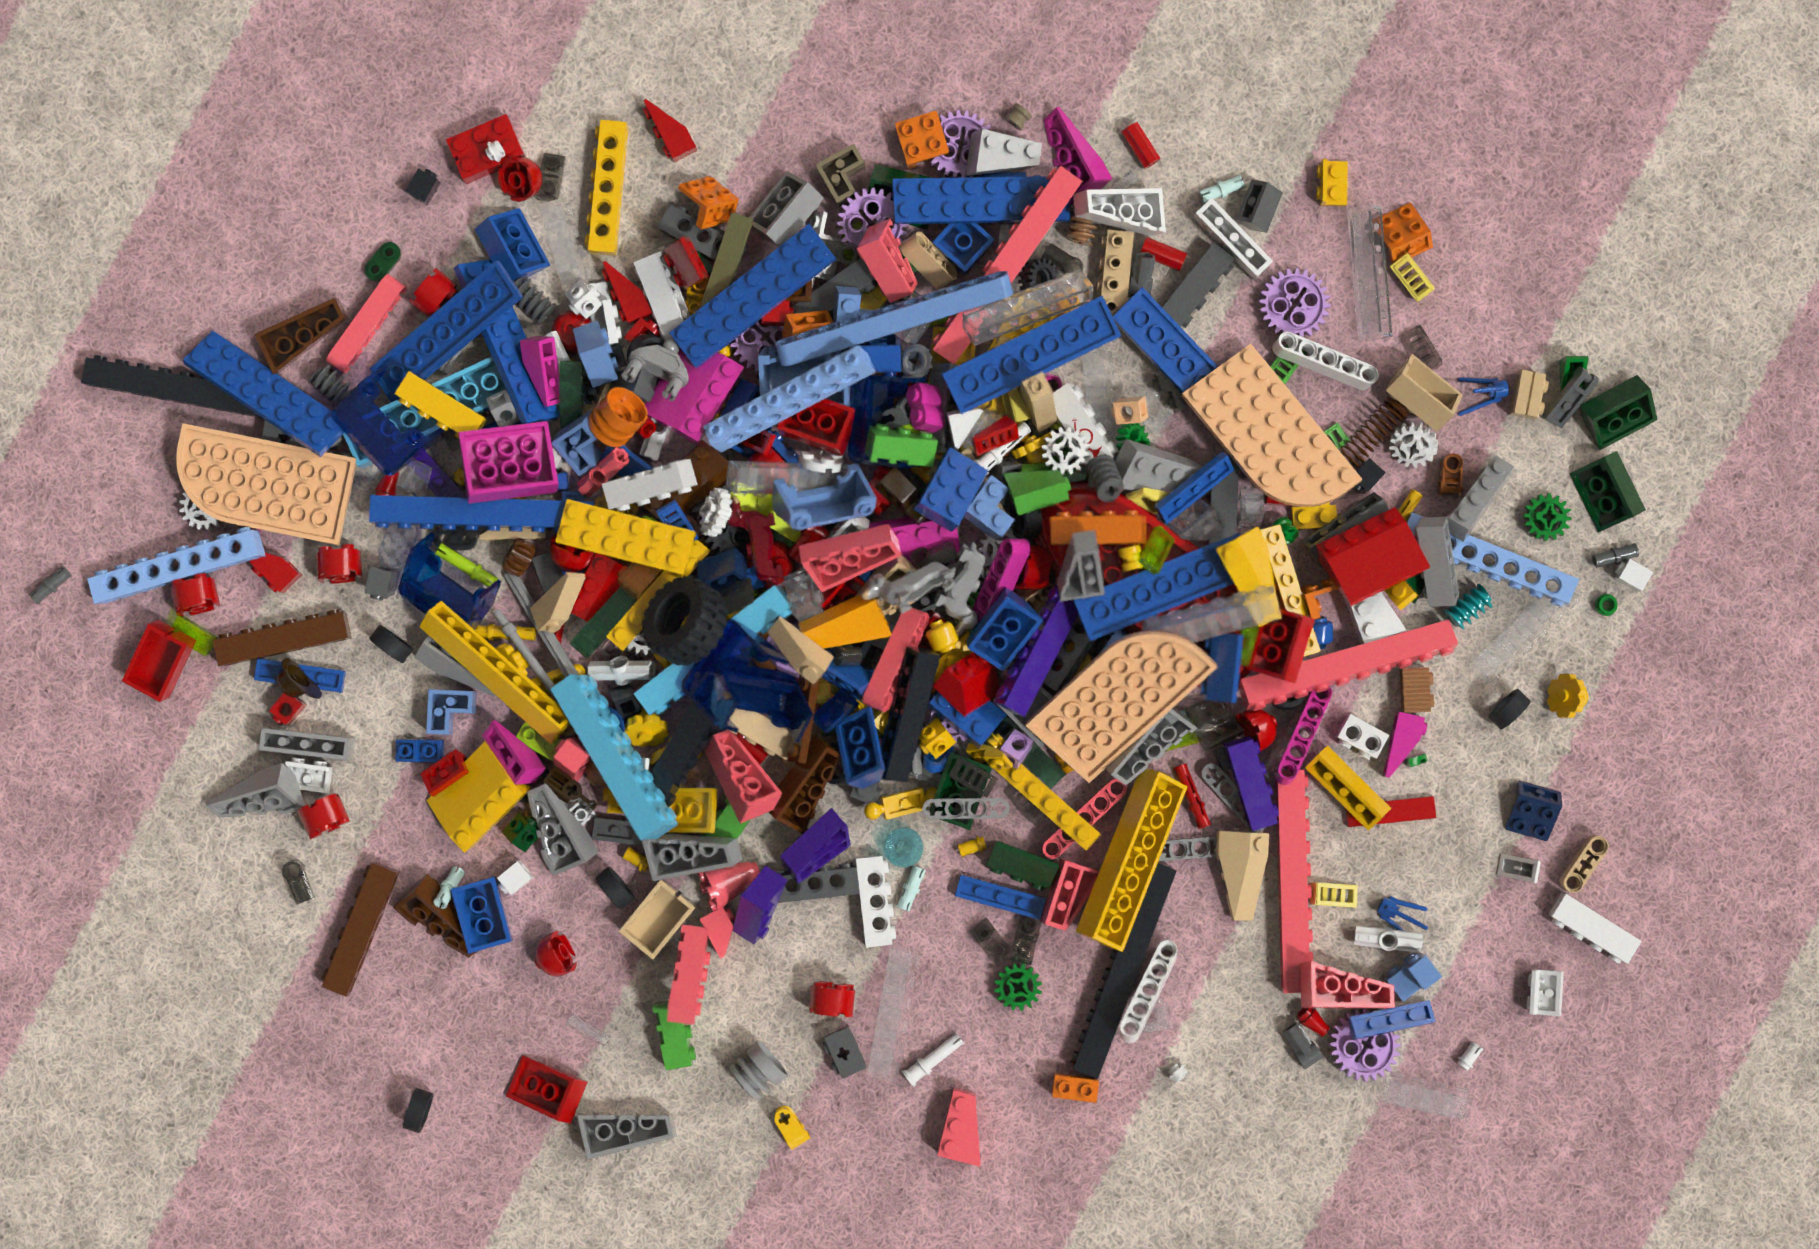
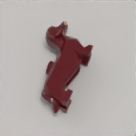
[727,496,784,585]

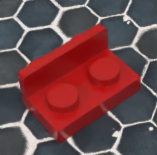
[420,749,469,797]

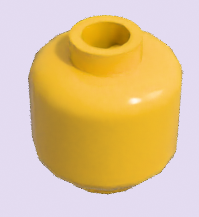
[926,619,959,654]

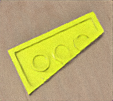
[730,480,801,542]

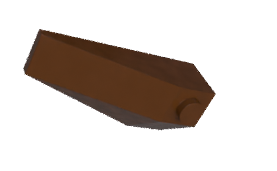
[393,874,478,958]

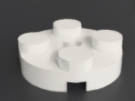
[798,447,843,473]

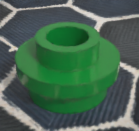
[1595,594,1618,616]

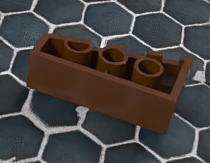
[254,298,348,375]
[644,440,741,525]
[769,735,841,834]

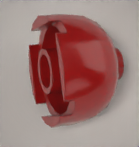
[498,156,542,202]
[551,310,592,354]
[550,534,594,573]
[1235,708,1277,751]
[535,931,577,977]

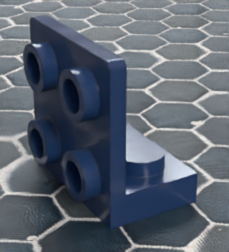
[1505,780,1562,841]

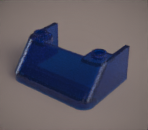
[332,364,444,476]
[848,374,926,468]
[398,532,502,630]
[682,619,789,733]
[710,661,814,743]

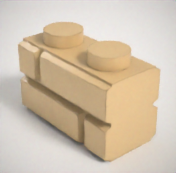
[1509,370,1549,420]

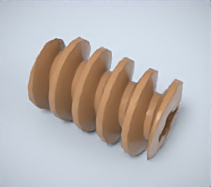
[1067,207,1097,246]

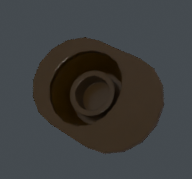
[275,658,322,699]

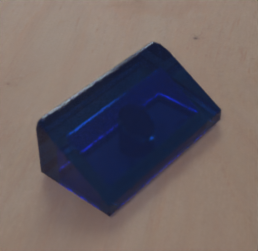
[813,689,859,734]

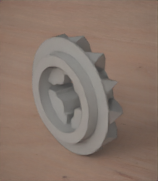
[901,344,933,379]

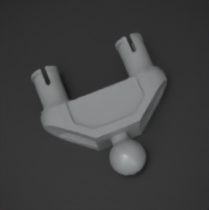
[622,339,689,401]

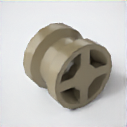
[1004,103,1032,131]

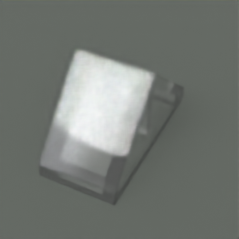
[396,459,433,497]

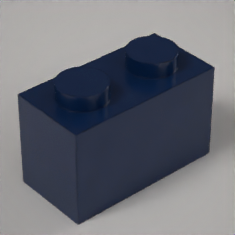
[698,548,747,591]

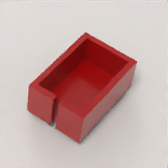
[446,114,526,184]
[122,619,197,702]

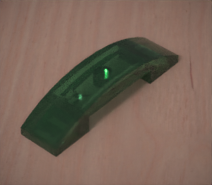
[559,361,583,429]
[993,715,1066,789]

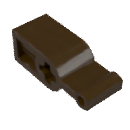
[875,467,926,526]
[541,766,598,813]

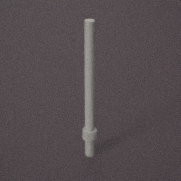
[493,609,561,707]

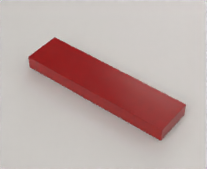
[1346,796,1436,827]

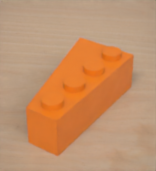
[1051,511,1147,545]

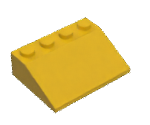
[426,741,532,853]

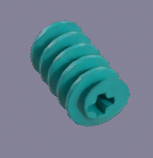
[1443,583,1493,630]

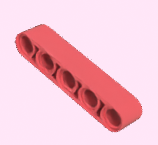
[326,274,407,374]
[863,607,929,712]
[1041,778,1127,859]

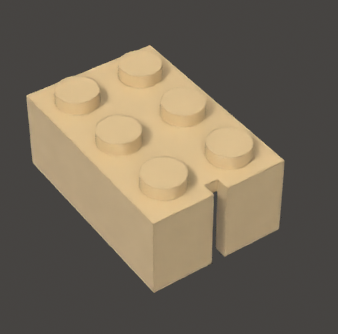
[1386,354,1463,432]
[619,879,697,959]

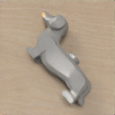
[934,543,986,636]
[861,562,956,614]

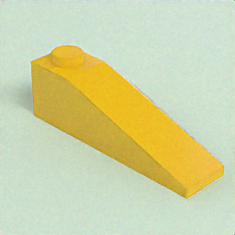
[1216,527,1280,627]

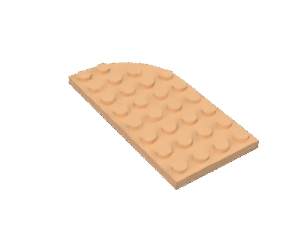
[1181,344,1362,507]
[176,423,357,545]
[1026,631,1217,783]

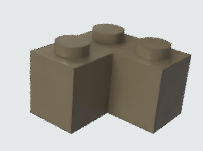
[815,144,865,208]

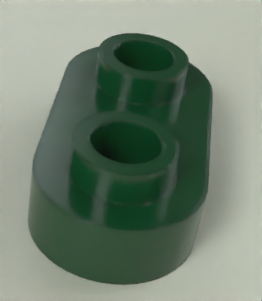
[365,242,402,282]

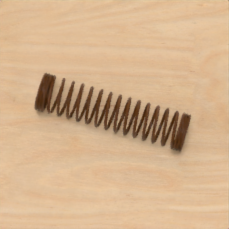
[1340,396,1409,468]

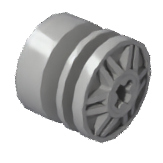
[729,1041,788,1101]

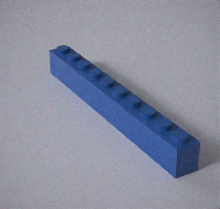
[369,495,595,533]

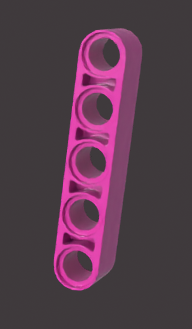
[972,538,1030,630]
[1275,686,1332,785]

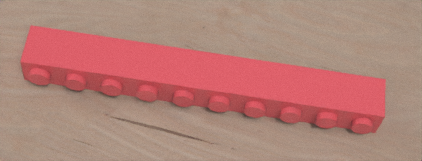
[932,166,1082,364]
[1238,619,1458,711]
[1275,770,1313,993]

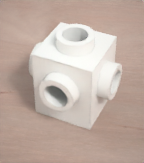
[564,279,602,319]

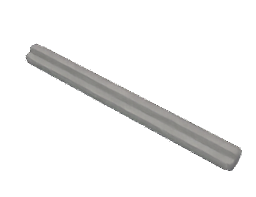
[504,573,579,678]

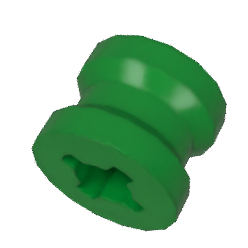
[1271,517,1299,545]

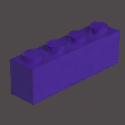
[1223,736,1279,831]

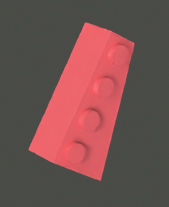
[799,524,901,592]
[705,730,782,824]
[667,925,711,1025]
[1300,961,1395,1009]

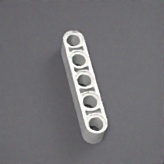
[1272,332,1379,390]
[1120,940,1177,1043]

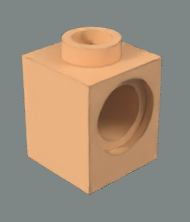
[1112,396,1148,425]

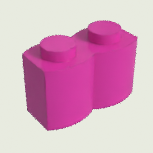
[907,382,945,433]

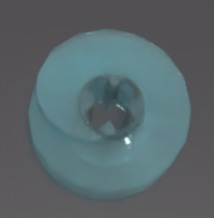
[884,828,924,867]

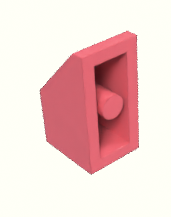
[699,906,735,958]

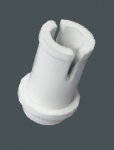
[1457,1041,1483,1071]

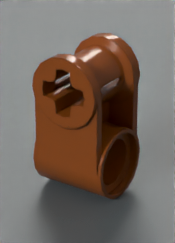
[1438,453,1463,496]

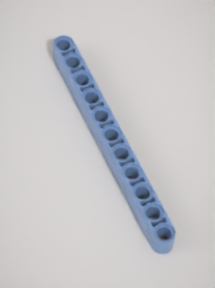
[775,271,1013,366]

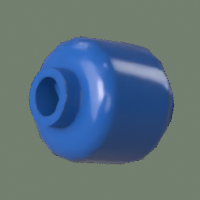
[1313,616,1333,649]

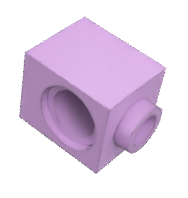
[1000,729,1033,769]

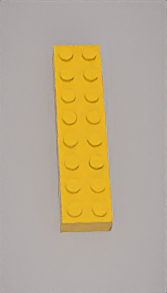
[1076,768,1187,952]

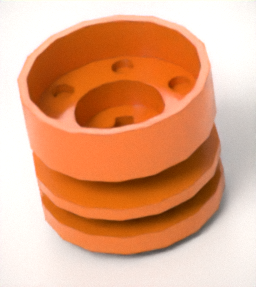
[588,387,647,447]

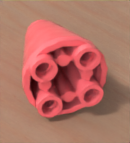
[698,861,760,911]

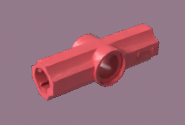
[577,447,629,497]

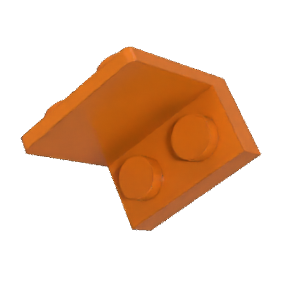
[895,111,949,169]
[678,176,739,230]
[1372,203,1433,264]
[1300,578,1338,619]

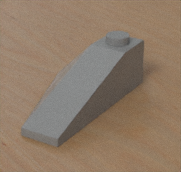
[414,636,495,696]
[206,763,305,818]
[527,783,599,876]

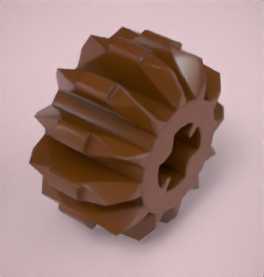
[502,538,535,577]

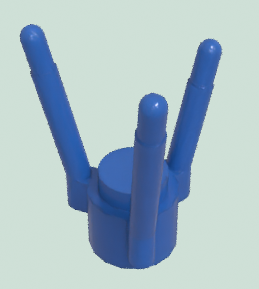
[1458,377,1509,416]
[1377,896,1428,931]

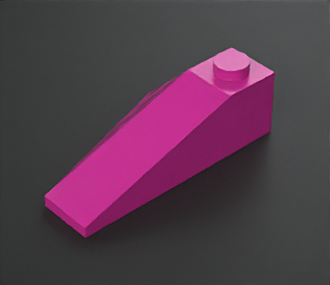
[1044,107,1112,205]

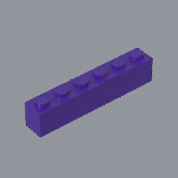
[994,585,1078,717]

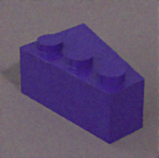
[780,808,851,884]
[733,866,788,945]

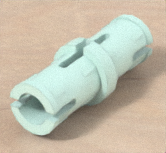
[1199,175,1245,204]
[897,865,926,912]
[433,866,465,909]

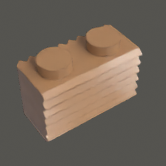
[1399,668,1434,713]

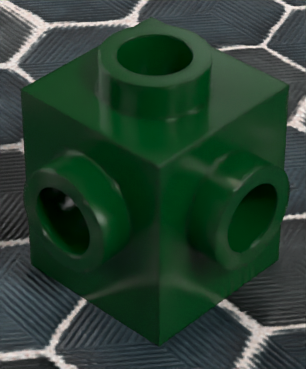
[502,812,538,852]

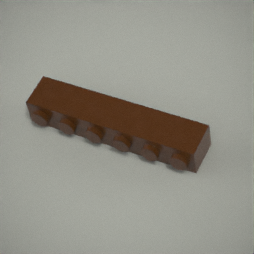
[213,609,352,667]
[321,862,400,997]

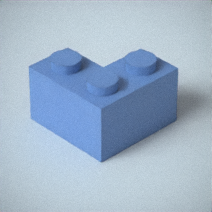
[833,286,879,339]
[573,320,619,388]
[551,410,603,476]
[964,475,1015,541]
[426,689,477,735]
[1384,952,1442,1002]

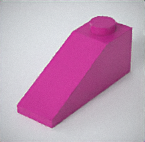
[520,336,563,407]
[1382,712,1427,778]
[482,720,545,785]

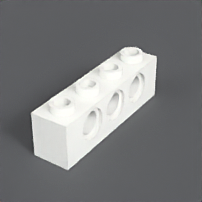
[856,855,896,948]

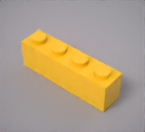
[395,371,487,439]
[1305,745,1391,831]

